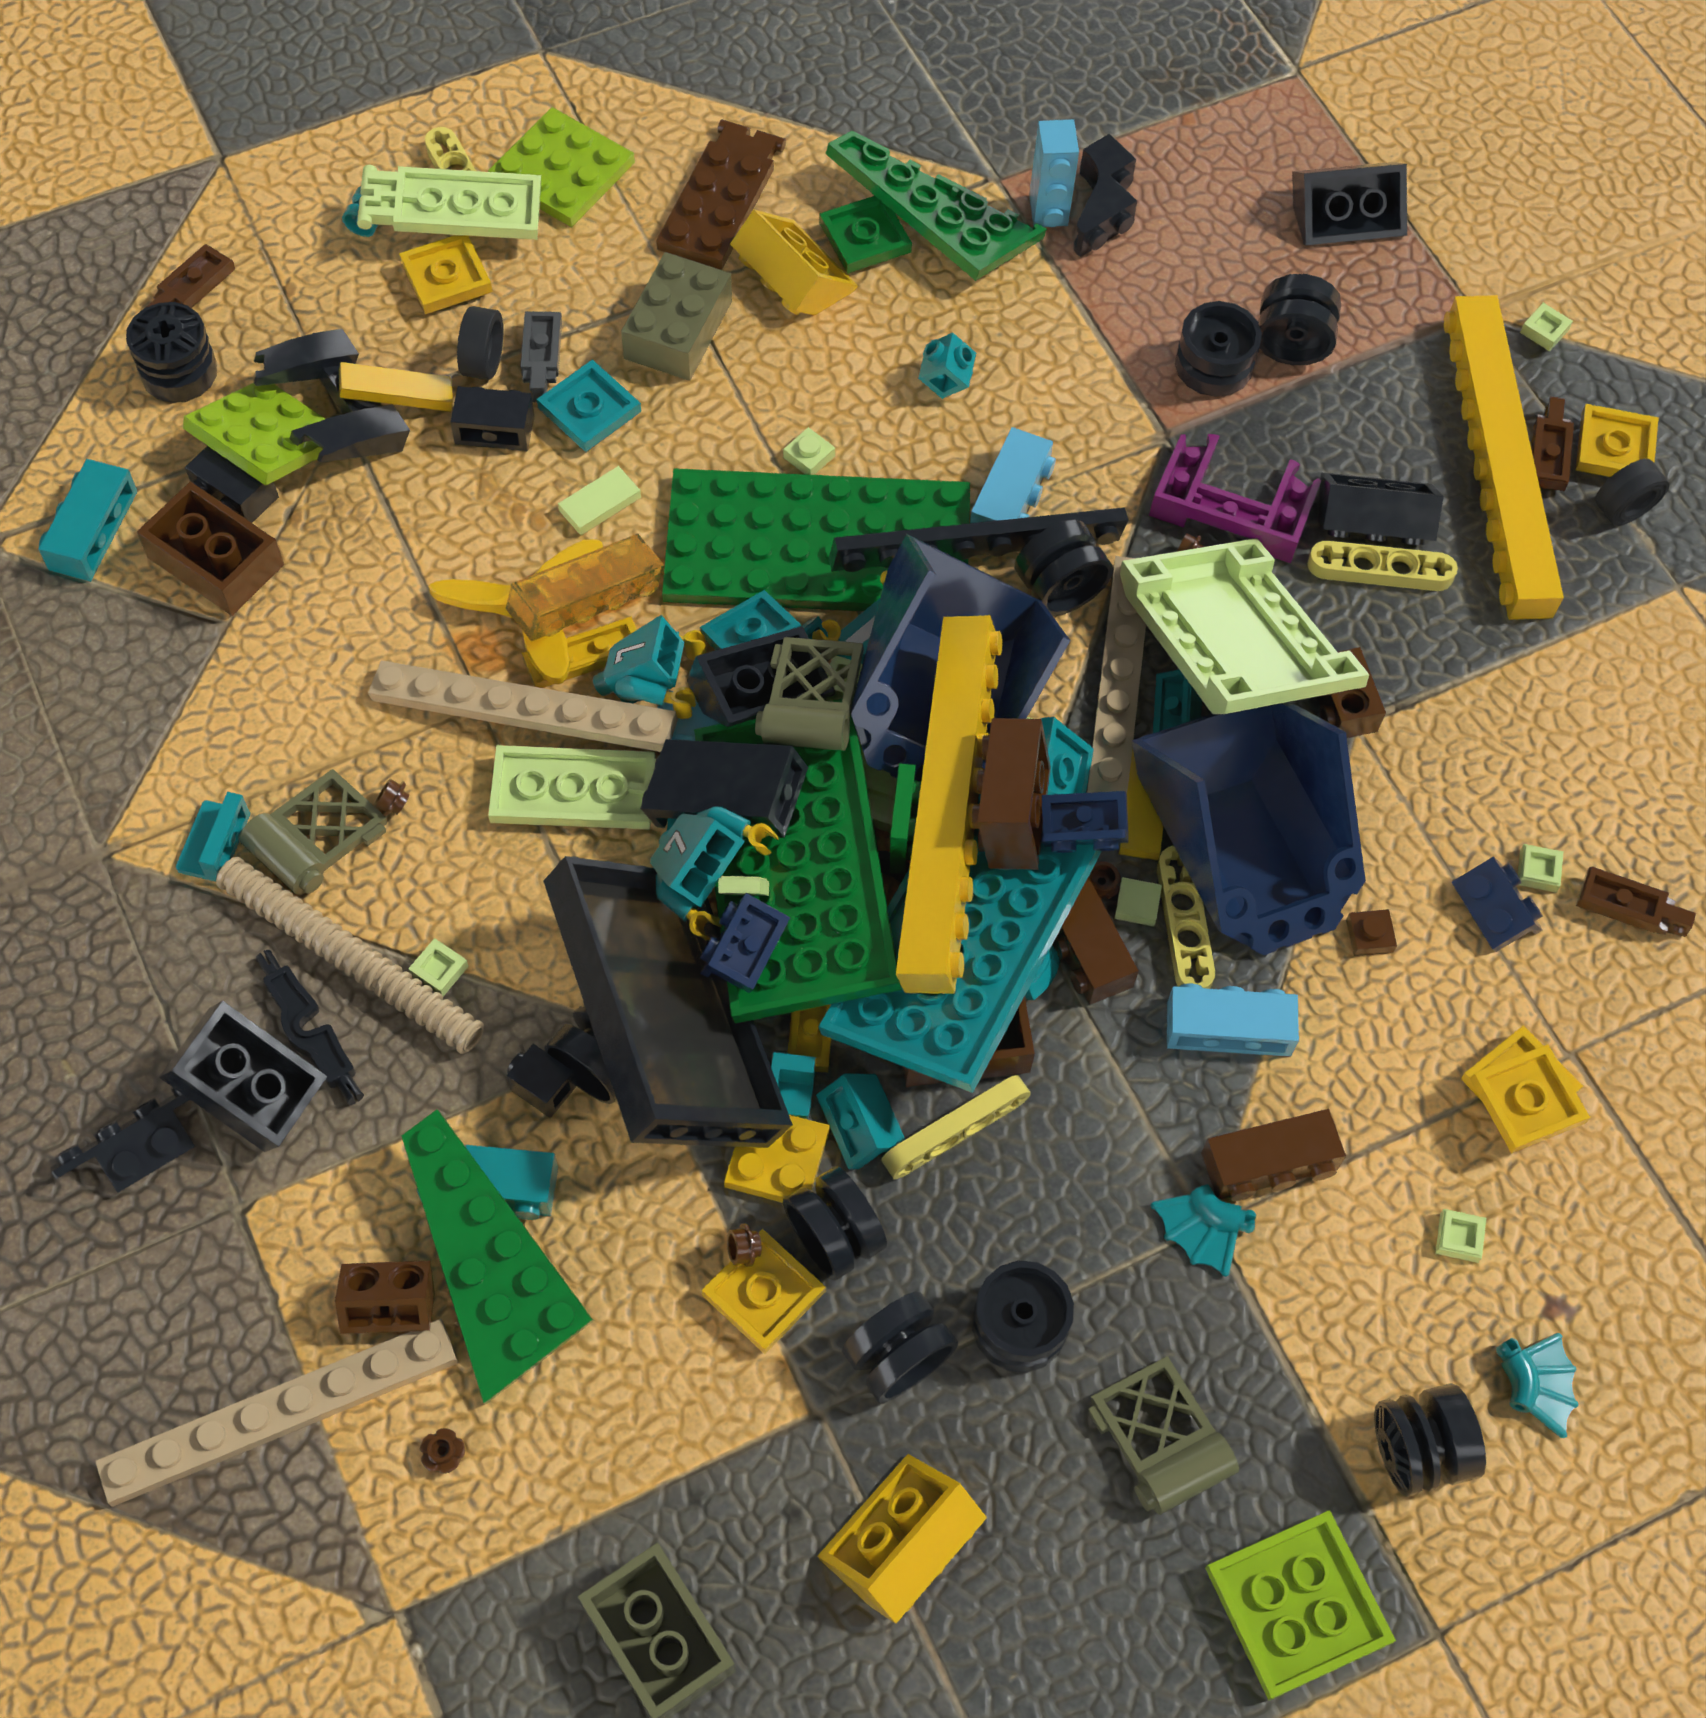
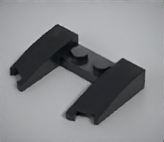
[254,329,410,463]

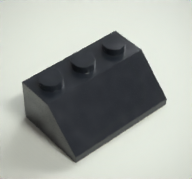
[1292,162,1407,245]
[1319,472,1444,545]
[687,626,836,727]

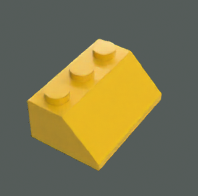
[730,209,858,315]
[817,1454,987,1624]

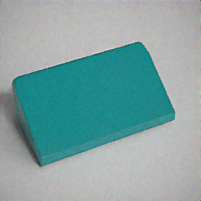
[1153,670,1202,733]

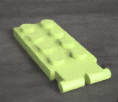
[357,165,541,240]
[488,745,668,829]

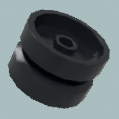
[1258,274,1341,366]
[1175,301,1262,397]
[1014,520,1114,616]
[783,1166,887,1281]
[972,1260,1074,1373]
[842,1291,958,1403]

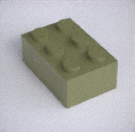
[621,252,732,381]
[577,1542,736,1718]

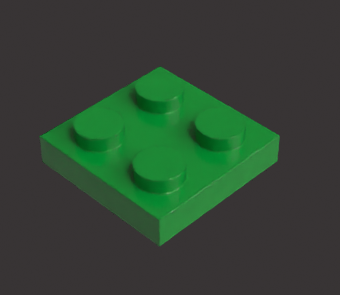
[819,196,912,274]
[889,763,921,875]

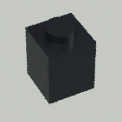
[506,1043,577,1119]

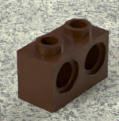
[1317,647,1386,738]
[335,1260,435,1334]

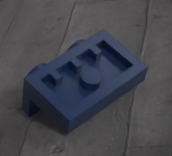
[699,893,790,993]

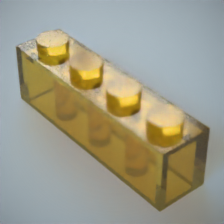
[505,534,664,642]

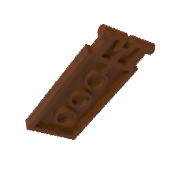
[656,119,786,270]

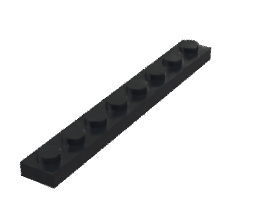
[828,507,1129,572]

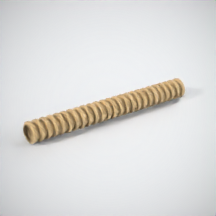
[216,856,484,1054]

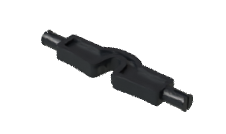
[256,950,364,1105]

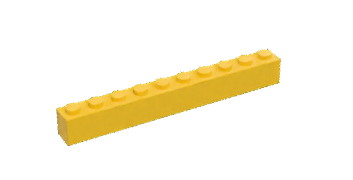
[1444,295,1564,620]
[896,615,1002,994]

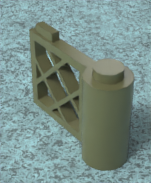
[755,637,864,751]
[239,769,387,895]
[1088,1356,1239,1515]

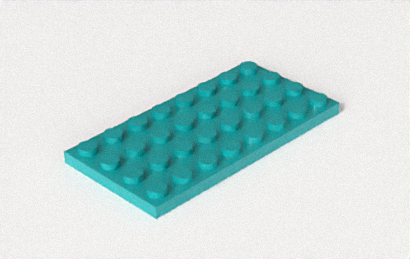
[818,791,1102,1093]

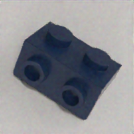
[1041,791,1129,853]
[1452,856,1543,952]

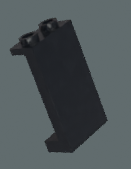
[640,739,808,838]

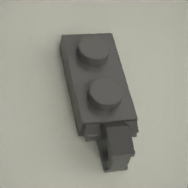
[521,311,562,402]

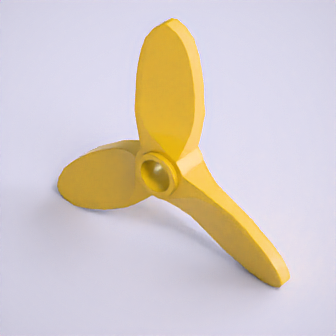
[428,539,604,685]

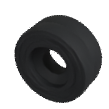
[1595,459,1669,526]

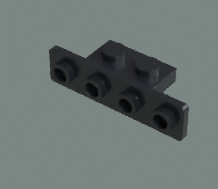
[51,1087,195,1193]

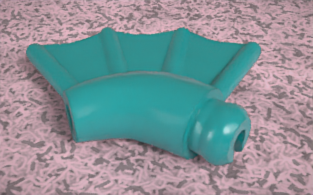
[1150,1184,1256,1277]
[1496,1333,1579,1438]

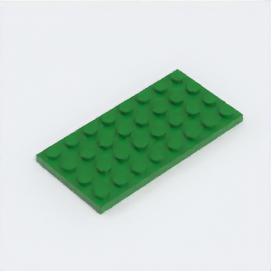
[662,468,970,611]
[694,698,902,1023]

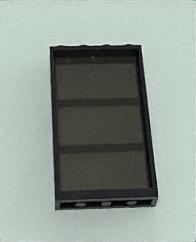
[543,856,793,1148]

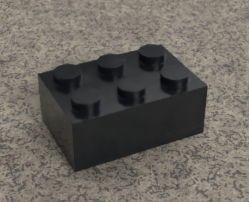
[159,1000,327,1152]

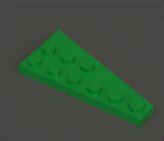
[825,131,1047,281]
[401,1109,594,1404]

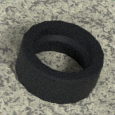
[457,306,504,380]

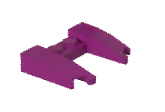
[1149,434,1321,563]

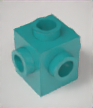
[918,332,976,399]

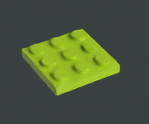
[488,107,635,228]
[183,383,325,486]
[1205,1510,1396,1701]

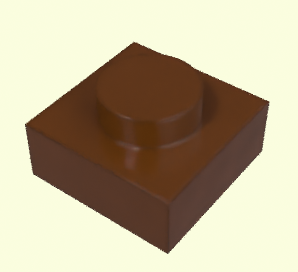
[1346,909,1397,956]

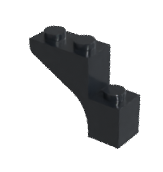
[1073,134,1137,257]

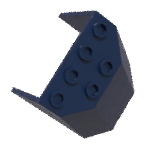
[850,534,1071,781]
[1132,702,1366,955]

